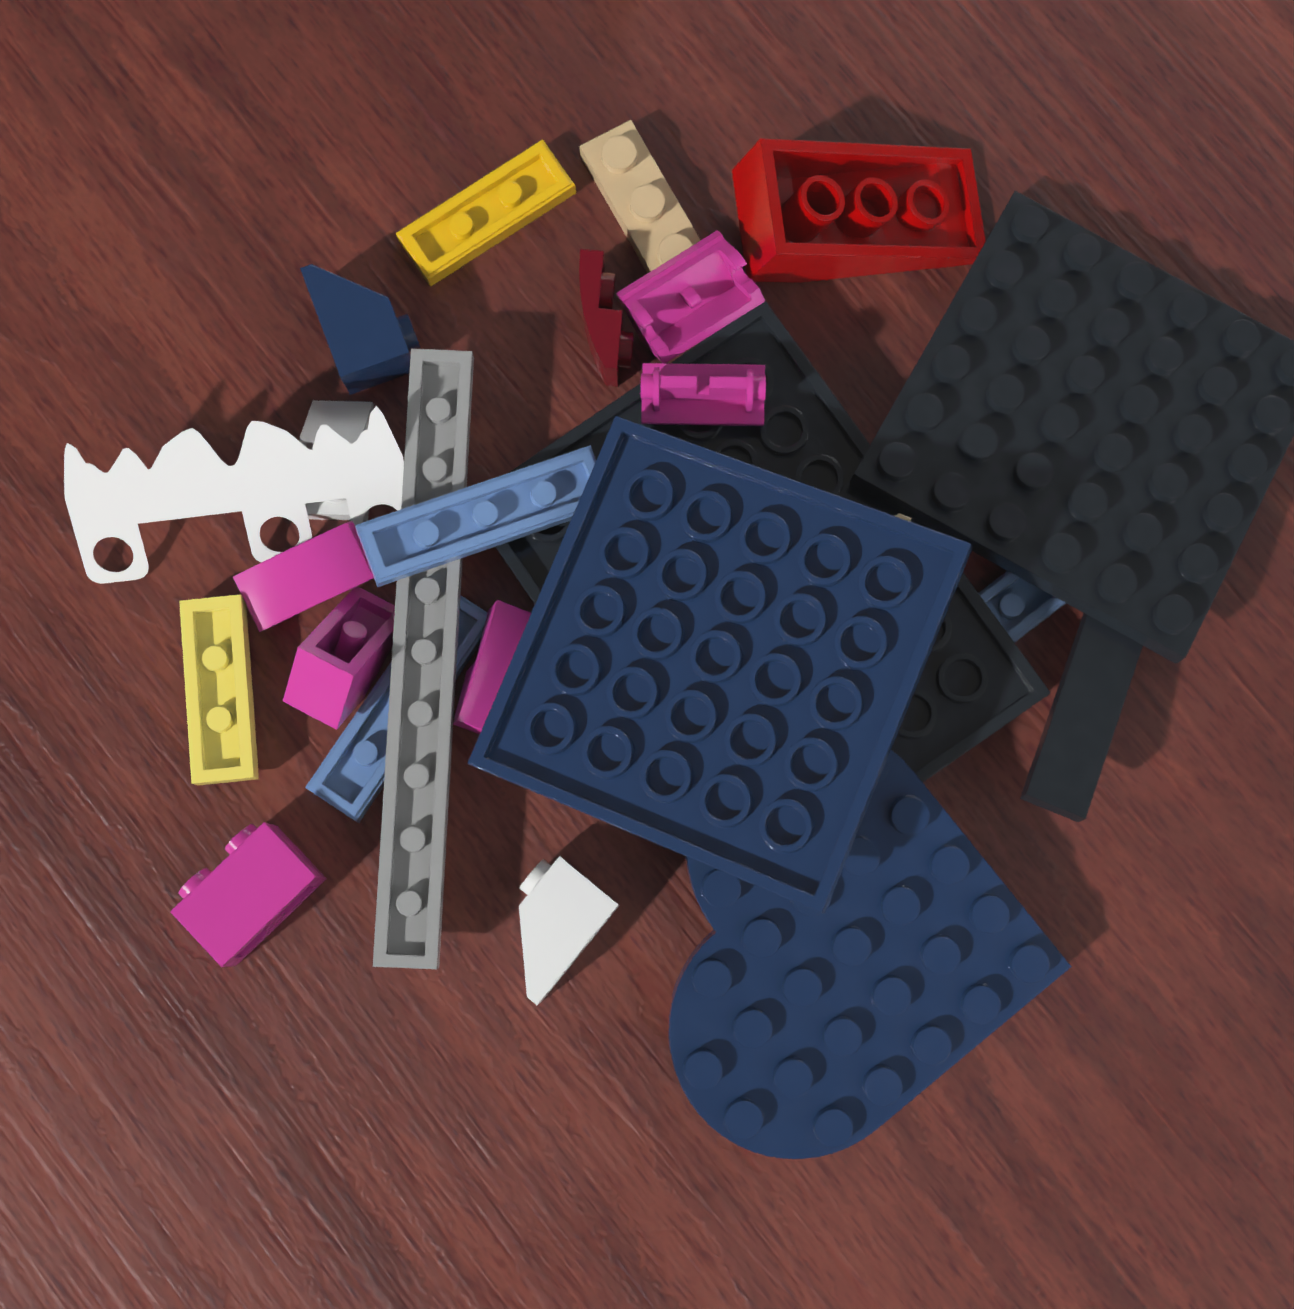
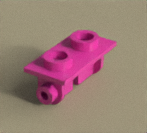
[641,363,766,426]

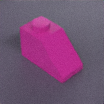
[283,586,395,730]

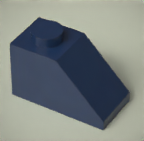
[300,264,421,395]

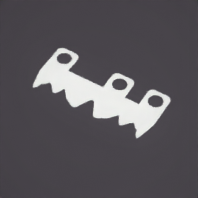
[64,406,404,584]

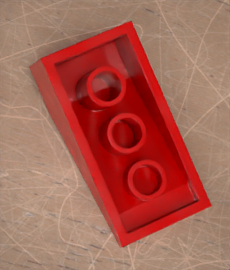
[732,138,986,283]

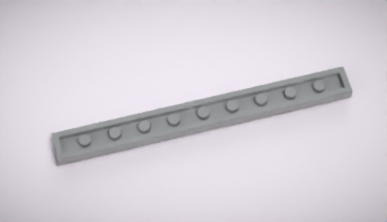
[373,348,474,969]

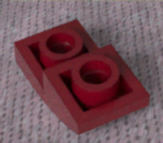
[579,249,634,387]

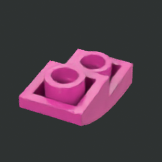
[233,521,374,632]
[453,600,531,734]

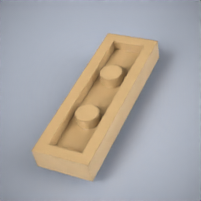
[580,120,701,274]

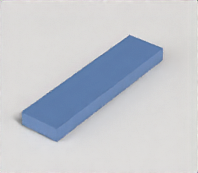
[356,445,596,587]
[305,596,488,823]

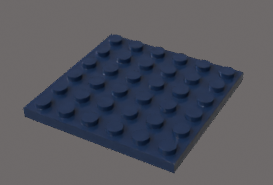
[467,416,972,914]

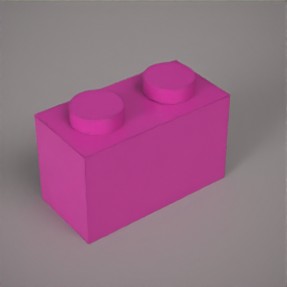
[170,822,327,967]

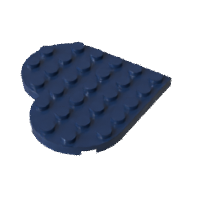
[668,750,1072,1159]

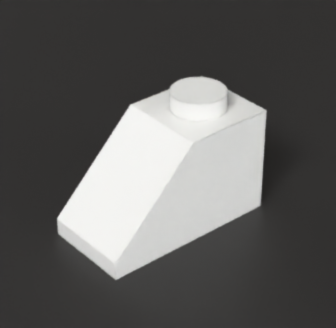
[519,856,619,1005]

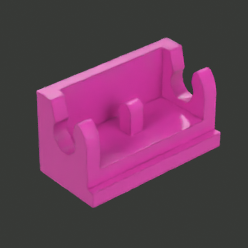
[616,230,765,363]

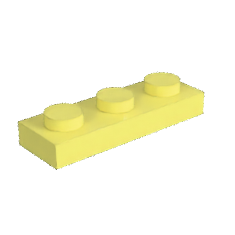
[179,594,259,786]

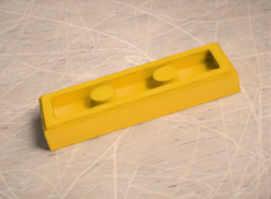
[396,139,576,287]

